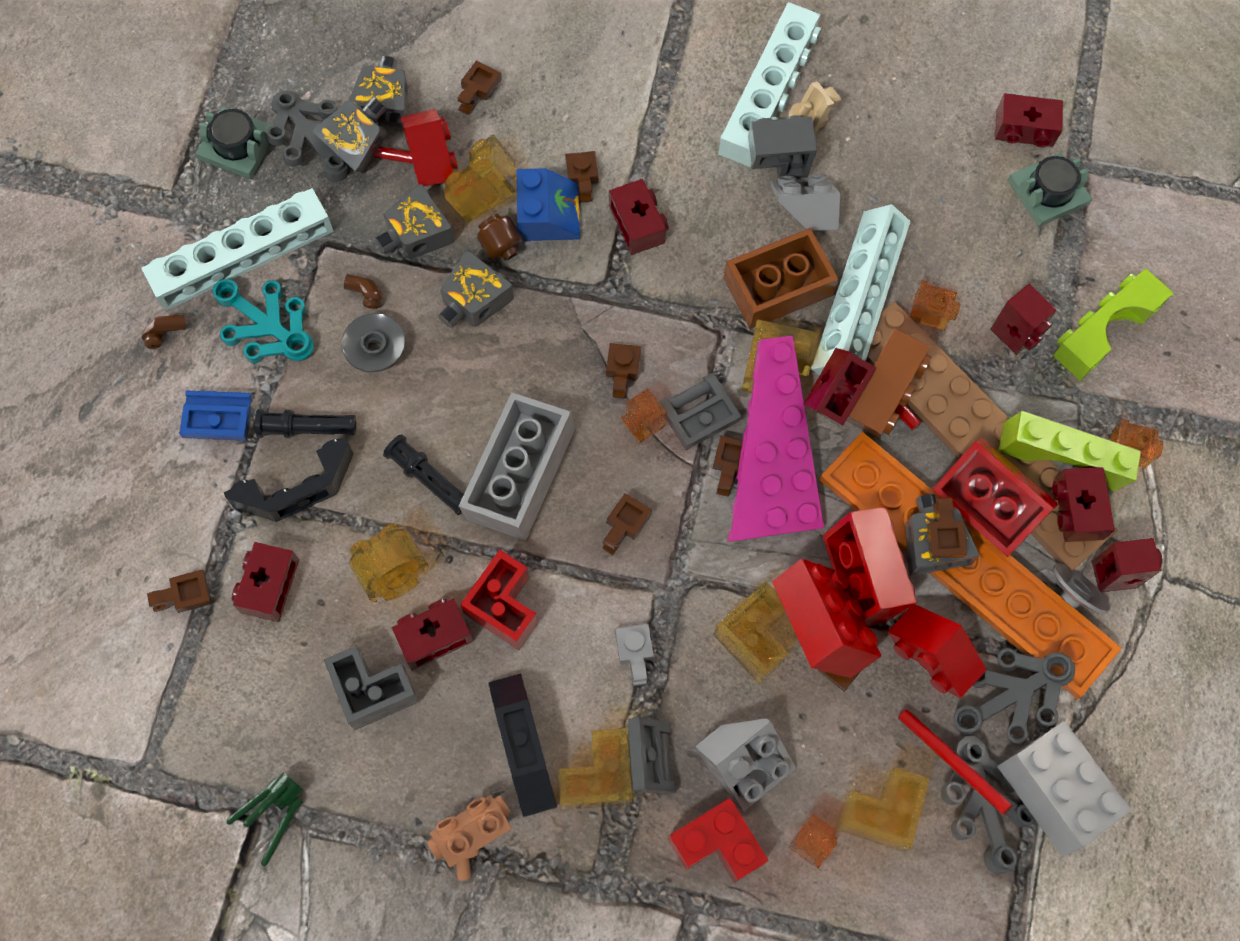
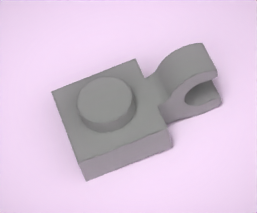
[615,624,654,686]

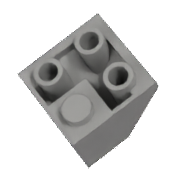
[770,175,840,231]
[695,718,796,812]

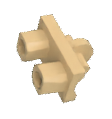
[789,81,841,136]

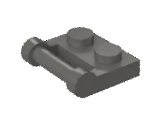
[657,373,742,450]
[627,717,676,795]

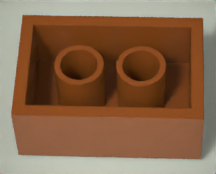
[723,228,839,329]
[846,328,932,439]

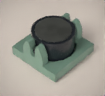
[195,107,277,179]
[1008,152,1093,227]

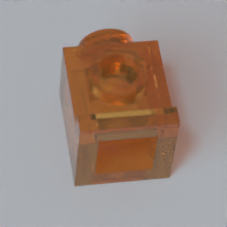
[909,279,961,330]
[621,388,667,444]
[1110,419,1164,468]
[789,814,837,868]

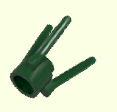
[226,773,304,866]

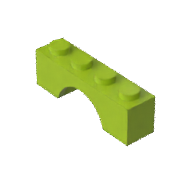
[1053,268,1174,381]
[998,411,1141,491]

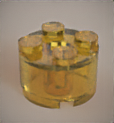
[349,523,429,602]

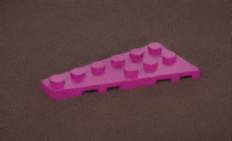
[727,336,824,542]

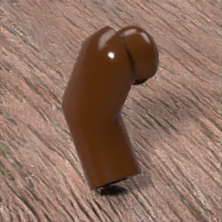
[344,274,383,309]
[141,315,186,349]

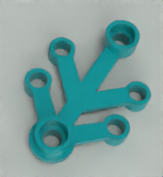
[213,279,314,364]

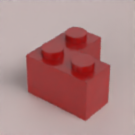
[400,109,458,187]
[460,549,538,650]
[887,604,987,699]
[667,798,769,883]

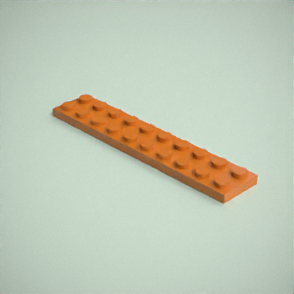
[819,432,1122,700]

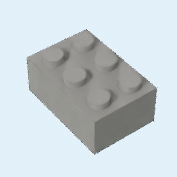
[997,720,1132,857]

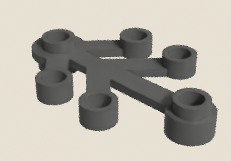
[267,91,348,182]
[953,648,1075,746]
[941,736,1035,874]

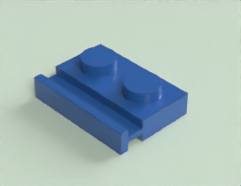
[179,390,253,441]

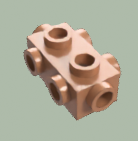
[426,795,512,881]

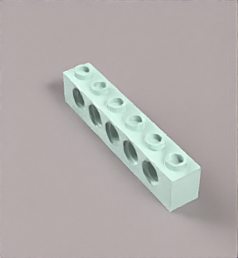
[718,2,822,167]
[141,188,334,311]
[811,204,911,375]

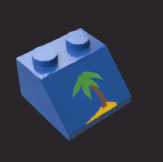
[516,168,580,241]

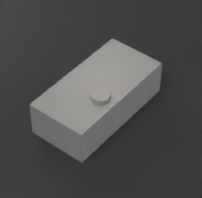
[459,392,576,541]

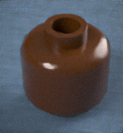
[477,213,523,261]

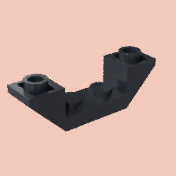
[223,437,354,522]
[488,673,557,818]

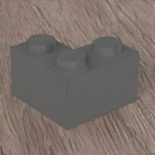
[748,115,817,178]
[324,646,419,730]

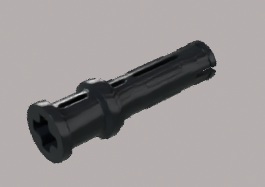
[255,409,356,438]
[383,434,464,515]

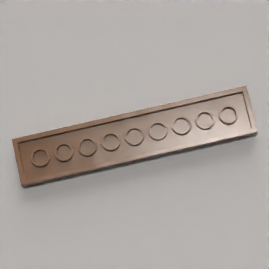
[866,301,1118,572]

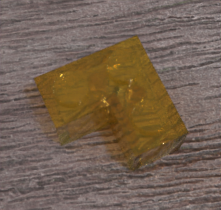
[445,134,517,223]
[741,319,819,393]
[713,582,788,684]
[558,728,632,810]
[835,767,929,852]

